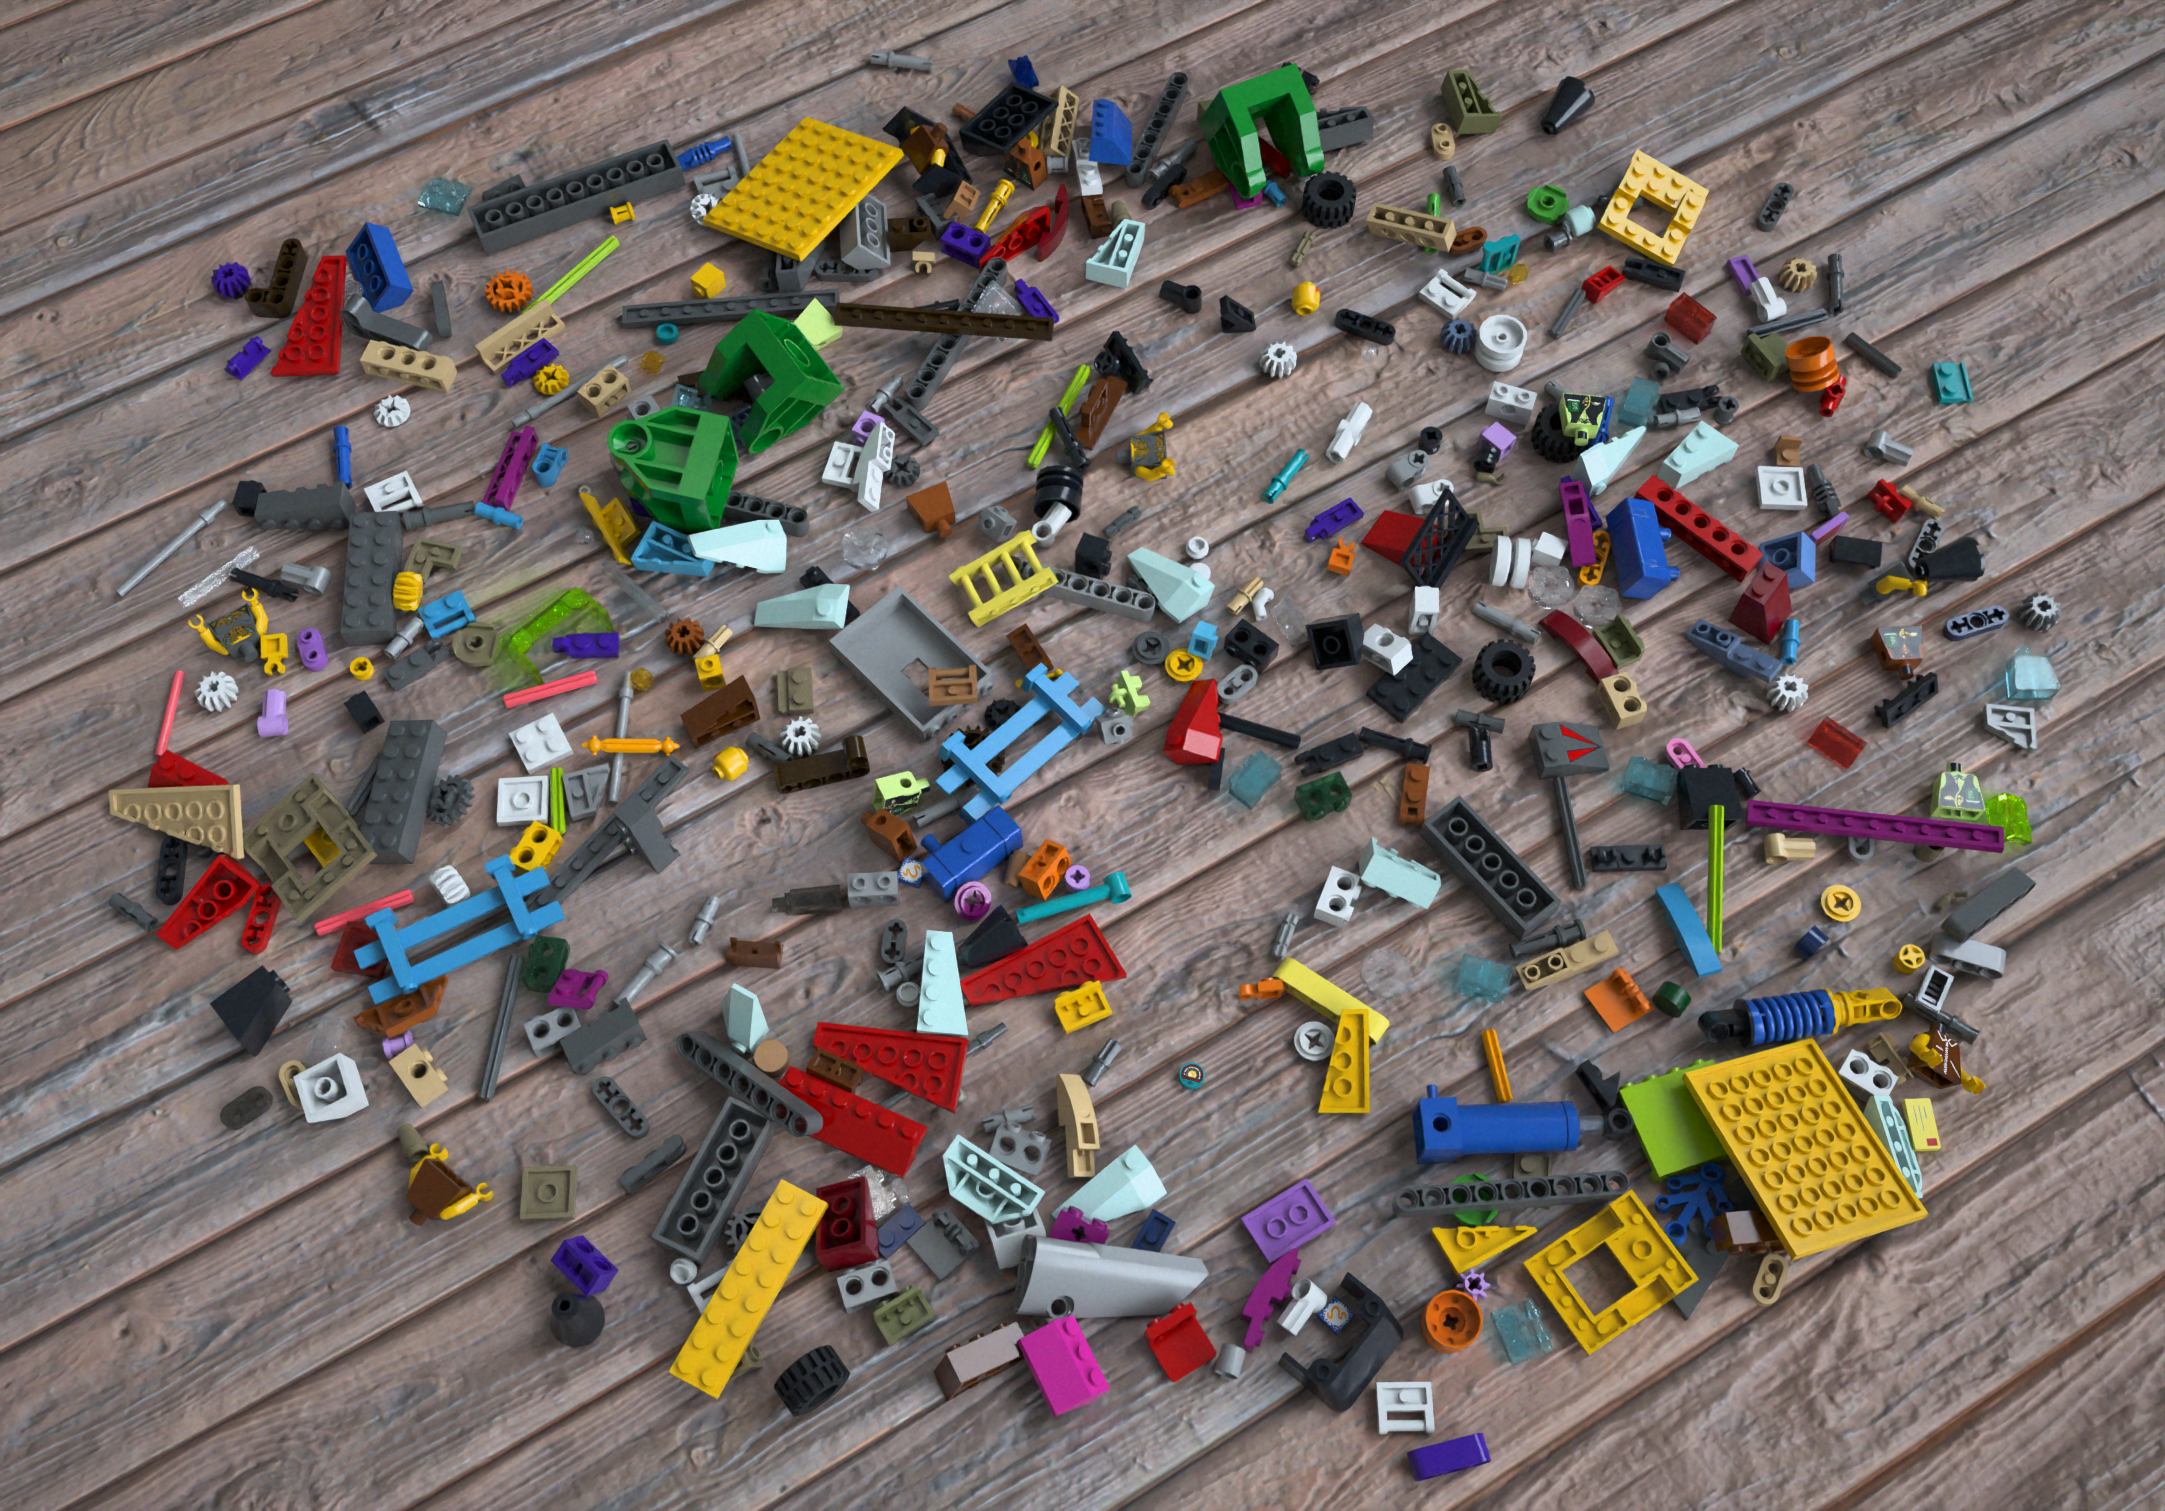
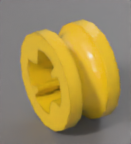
[350,657,374,681]

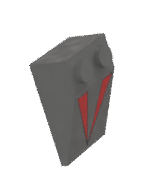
[1528,722,1610,780]

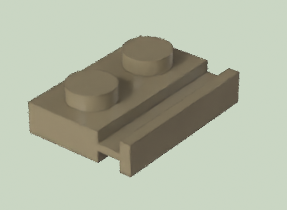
[777,667,814,716]
[1511,1153,1553,1210]

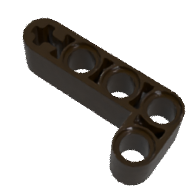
[245,238,307,319]
[773,735,870,794]

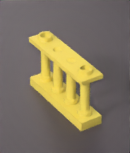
[949,530,1058,628]

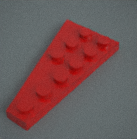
[270,255,347,377]
[960,914,1127,1006]
[813,1022,969,1114]

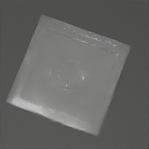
[971,280,1024,342]

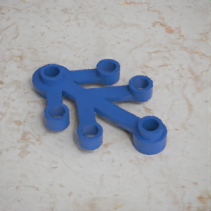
[1655,1162,1733,1246]

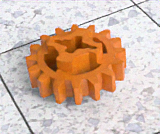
[484,270,534,313]

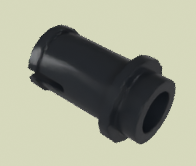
[1733,767,1761,799]

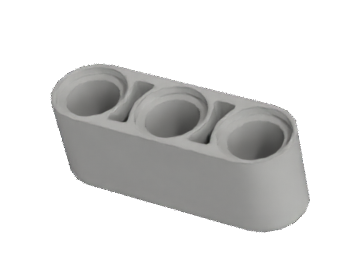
[1929,932,2006,979]

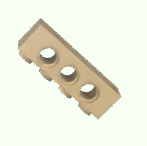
[1366,202,1457,252]
[360,340,458,393]

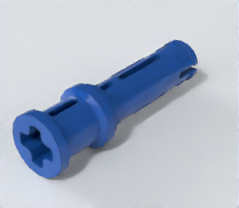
[1585,396,1615,451]

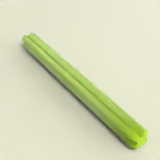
[521,236,619,314]
[1026,364,1091,469]
[1707,805,1724,953]

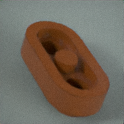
[1449,227,1487,255]

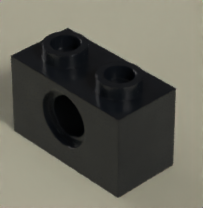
[1075,532,1112,580]

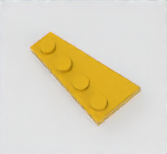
[1318,1009,1370,1113]

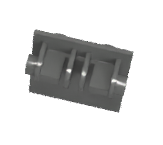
[906,1206,981,1281]

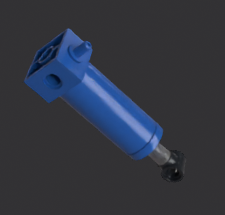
[1412,1084,1634,1164]

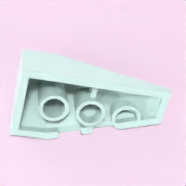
[1571,426,1646,497]
[687,520,786,573]
[1126,547,1215,624]
[720,983,769,1055]
[1051,1145,1167,1232]

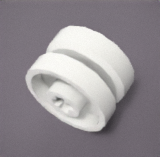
[1474,315,1527,372]
[1489,535,1531,589]

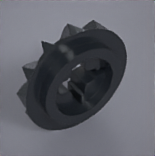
[985,697,1021,731]

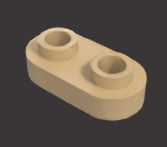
[1430,123,1455,160]
[279,1060,307,1110]
[1750,1254,1789,1307]

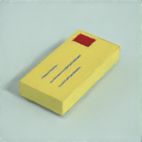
[1902,1098,1941,1152]

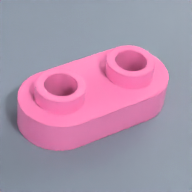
[1665,738,1705,772]

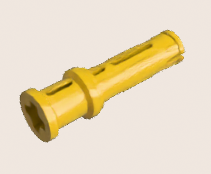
[973,179,1015,234]

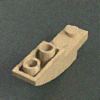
[1515,930,1619,991]
[1056,1074,1100,1178]

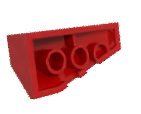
[979,206,1050,274]

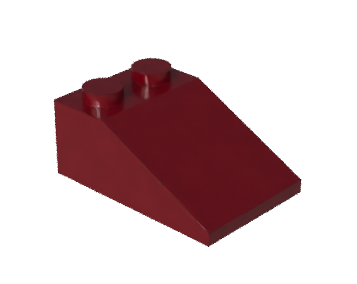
[816,1176,878,1272]

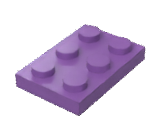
[1240,1178,1336,1266]

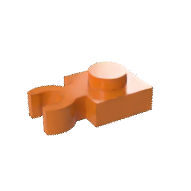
[1327,538,1355,576]
[1238,978,1284,1001]

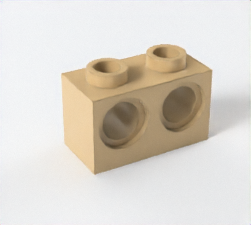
[577,364,632,419]
[1596,672,1647,730]

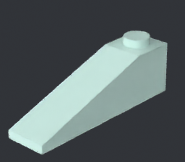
[754,584,850,630]

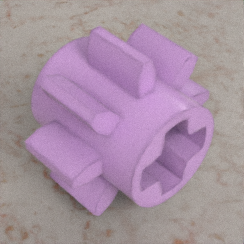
[1455,1269,1490,1301]

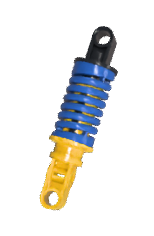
[1698,987,1902,1047]

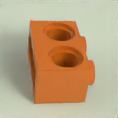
[1018,839,1072,900]

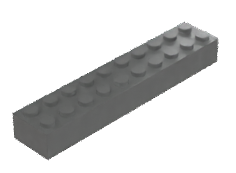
[467,139,686,255]

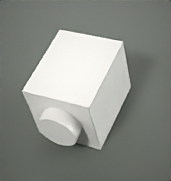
[1531,532,1568,571]

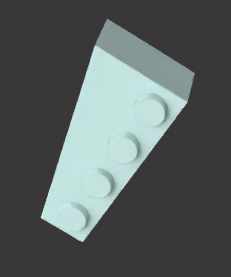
[916,930,968,1038]

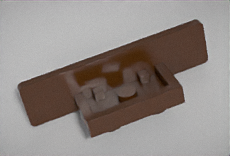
[1075,375,1128,451]

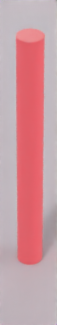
[154,670,185,759]

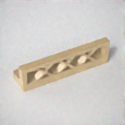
[1038,85,1079,161]
[475,299,566,375]

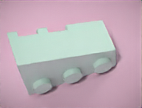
[1657,421,1739,489]

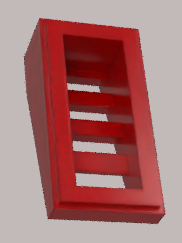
[1581,265,1626,304]

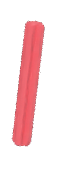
[503,670,597,708]
[314,889,414,936]

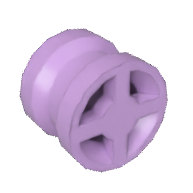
[1065,865,1090,894]

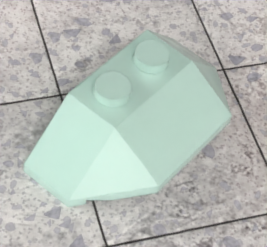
[1863,1096,1923,1199]
[943,1135,1045,1225]

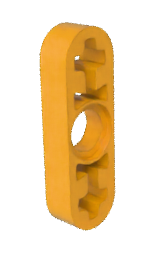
[1577,530,1611,590]

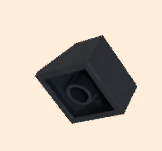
[1306,613,1364,671]

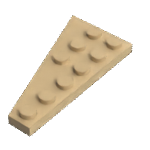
[109,784,244,859]

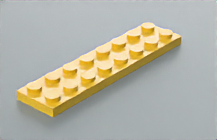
[669,1179,828,1399]

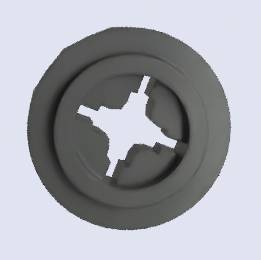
[885,454,920,486]
[1132,631,1170,667]

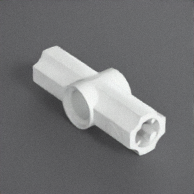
[1326,402,1373,464]

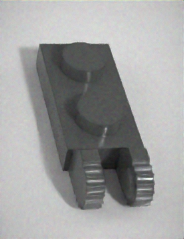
[882,396,939,447]
[382,638,450,692]
[618,1134,687,1195]

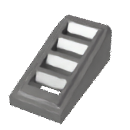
[1913,964,1954,1016]

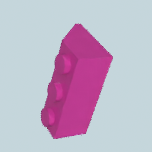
[1017,1314,1110,1417]

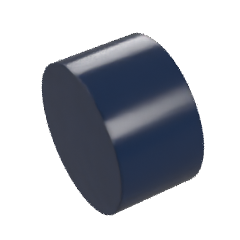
[1792,925,1829,962]

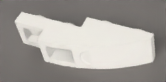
[1072,138,1103,196]
[853,422,895,512]

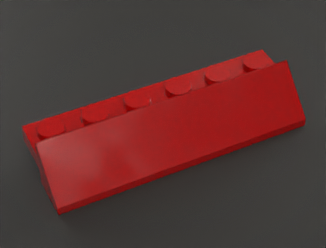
[776,1066,927,1179]

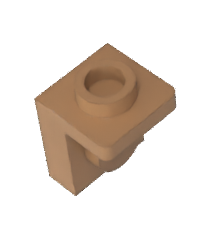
[1774,435,1802,467]

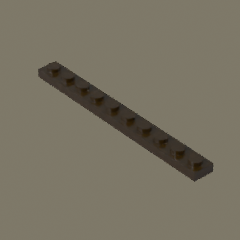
[834,303,1054,341]

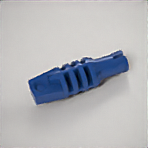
[676,136,733,171]

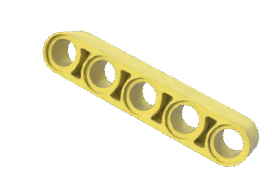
[1271,957,1390,1046]

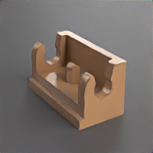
[942,181,980,223]

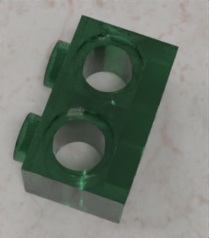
[1294,771,1352,821]
[522,935,571,994]

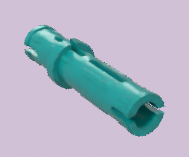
[1261,448,1309,504]

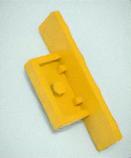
[579,492,642,566]

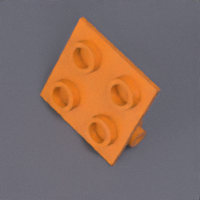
[1583,967,1654,1034]

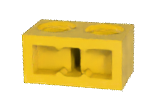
[509,820,564,875]

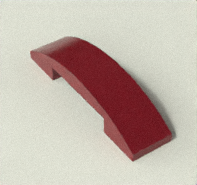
[1037,184,1068,262]
[1539,609,1619,685]

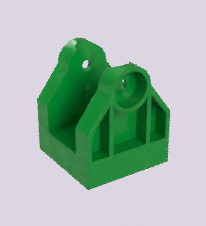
[1198,63,1324,200]
[698,309,845,454]
[607,405,739,535]

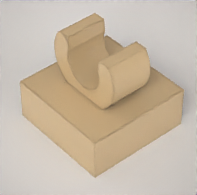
[912,251,936,274]

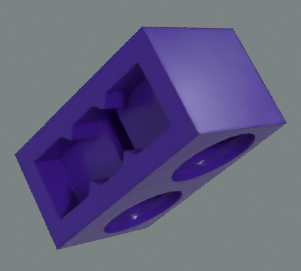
[940,221,991,269]
[550,1235,619,1296]

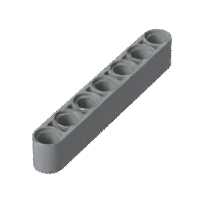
[1002,556,1155,622]

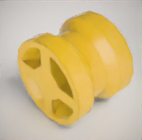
[1893,945,1925,975]

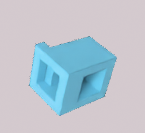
[1187,621,1219,660]

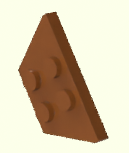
[353,974,448,1039]

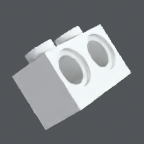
[1313,866,1362,928]
[1836,1049,1899,1103]

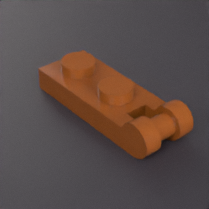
[1168,169,1229,209]
[1398,763,1430,828]

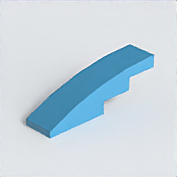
[1655,883,1722,978]

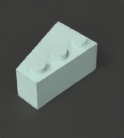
[1086,219,1145,289]
[1358,836,1441,909]

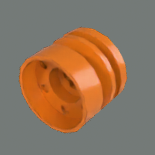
[1785,336,1840,392]
[1419,1290,1483,1354]

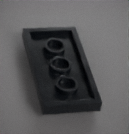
[1366,632,1463,724]

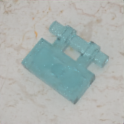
[417,177,472,216]
[670,384,712,413]
[1490,1298,1554,1366]

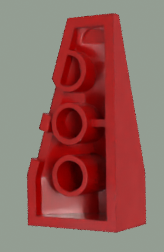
[1163,679,1223,765]
[156,854,260,950]

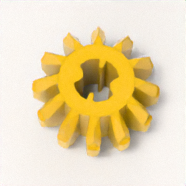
[393,571,423,611]

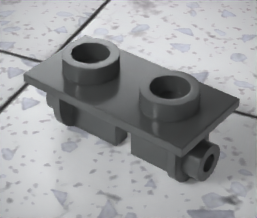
[481,174,526,202]

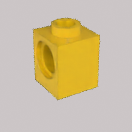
[695,654,726,693]

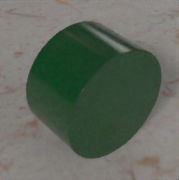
[1652,981,1691,1018]

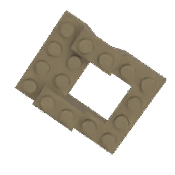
[243,772,377,923]

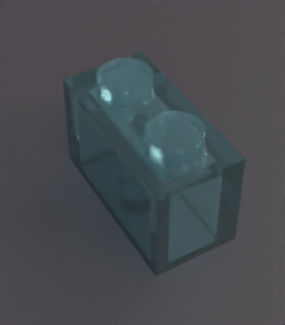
[1618,376,1661,428]
[1228,750,1283,809]
[1620,756,1679,805]
[1454,953,1513,1003]

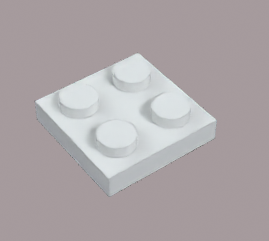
[1755,466,1807,510]
[509,713,574,775]
[497,776,549,826]

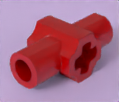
[1819,375,1846,417]

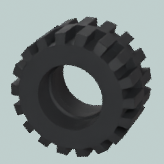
[1302,171,1357,229]
[1531,402,1589,463]
[1472,639,1536,704]
[774,1345,850,1416]

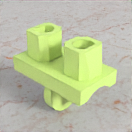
[1108,671,1150,719]

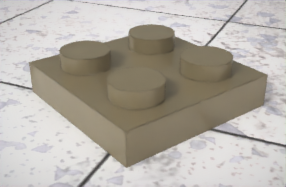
[520,1165,578,1222]

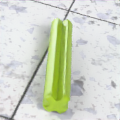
[550,767,566,835]

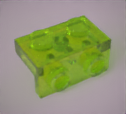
[1985,792,2033,846]

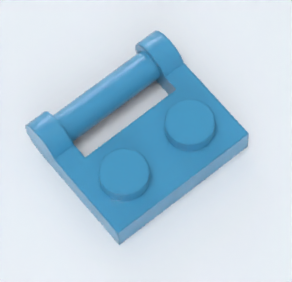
[417,590,477,639]

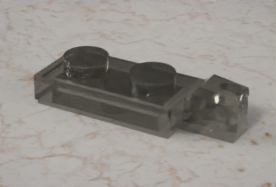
[772,884,842,916]

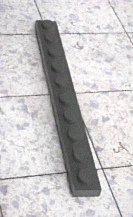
[622,288,840,329]
[501,755,690,947]

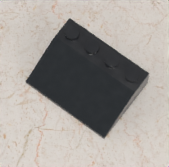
[958,82,1059,157]

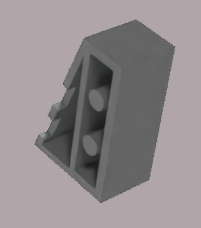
[1316,106,1374,152]
[776,238,826,293]
[613,793,680,874]
[560,997,647,1075]

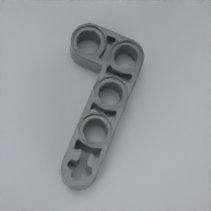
[341,294,433,351]

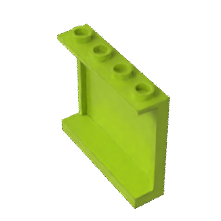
[1616,1059,1730,1184]

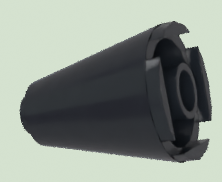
[1541,76,1595,135]
[1914,536,1985,582]
[957,904,1029,969]
[550,1292,605,1348]

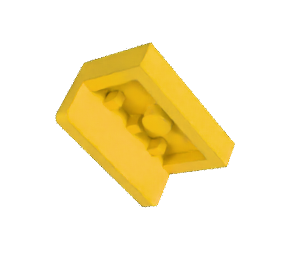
[1053,981,1112,1035]

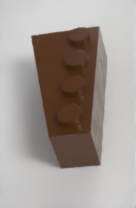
[1709,1210,1787,1255]

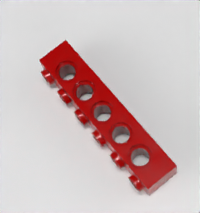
[1634,475,1764,583]

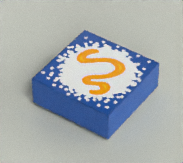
[898,857,924,889]
[1316,1296,1355,1336]

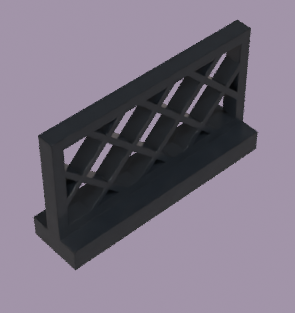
[1399,489,1480,590]

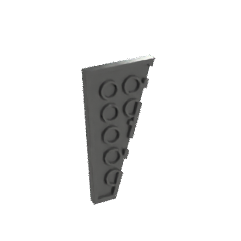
[1664,1177,1760,1321]

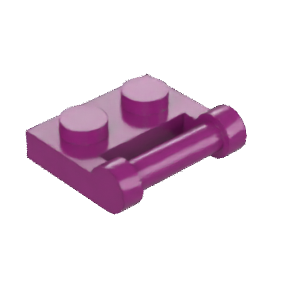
[548,969,608,1010]

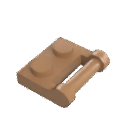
[928,665,978,706]

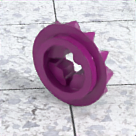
[953,881,991,921]

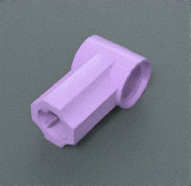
[257,689,288,737]

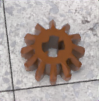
[665,617,705,658]

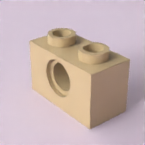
[389,1043,449,1108]

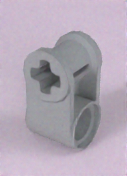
[1385,450,1429,491]

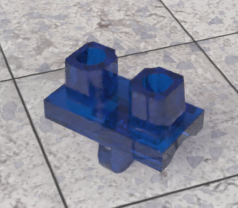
[1008,55,1039,91]

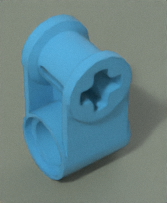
[532,443,568,487]

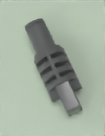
[1806,463,1841,520]

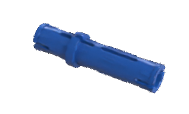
[333,426,352,489]

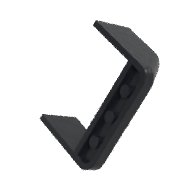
[882,106,973,199]
[1278,1272,1404,1412]

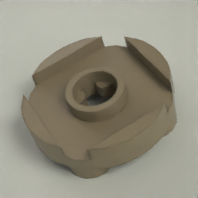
[452,622,501,667]

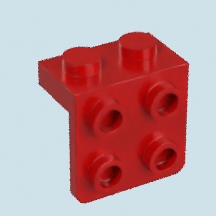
[1144,1302,1217,1382]

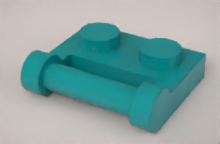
[1477,234,1521,275]

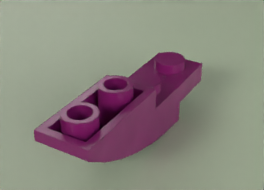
[1559,480,1596,568]
[1240,1248,1301,1353]

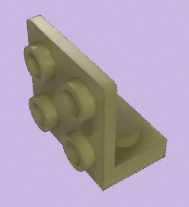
[1741,332,1790,383]

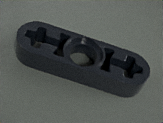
[1141,163,1187,210]
[1335,309,1396,346]
[156,836,188,905]

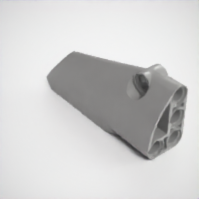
[1013,1234,1209,1320]

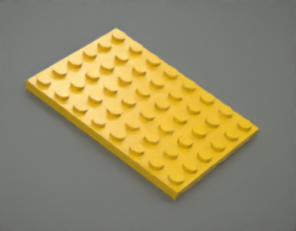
[703,117,904,262]
[1682,1037,1928,1261]

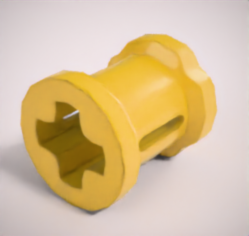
[609,201,636,226]

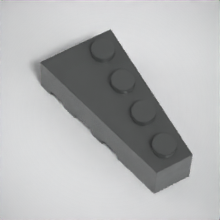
[254,481,356,530]

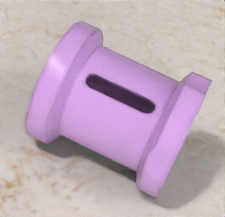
[382,1030,414,1059]

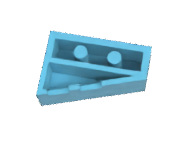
[630,521,716,577]

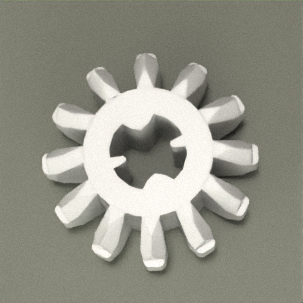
[1260,341,1297,379]
[194,671,239,712]
[1766,671,1808,713]
[780,716,821,758]
[430,865,470,907]

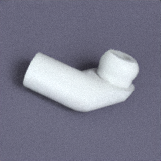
[1252,588,1274,621]

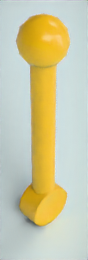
[1015,669,1063,690]

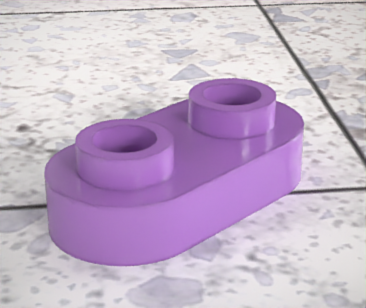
[297,628,328,672]

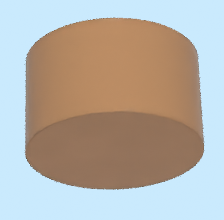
[754,1040,790,1078]

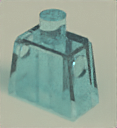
[2005,646,2061,700]

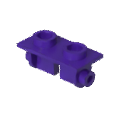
[224,336,271,380]

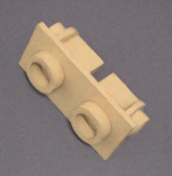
[1867,1032,1914,1086]

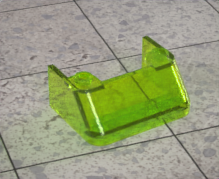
[500,588,614,685]

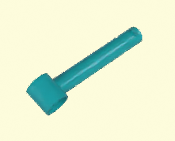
[1015,872,1132,925]

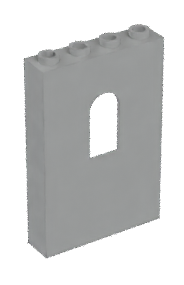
[829,585,994,743]

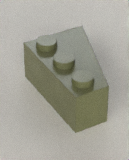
[1440,70,1503,134]

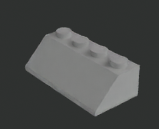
[839,194,891,270]

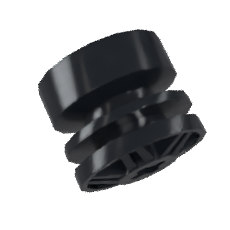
[1034,465,1084,523]

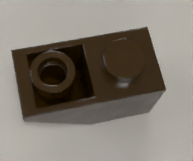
[887,216,931,252]

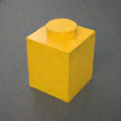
[690,262,726,299]

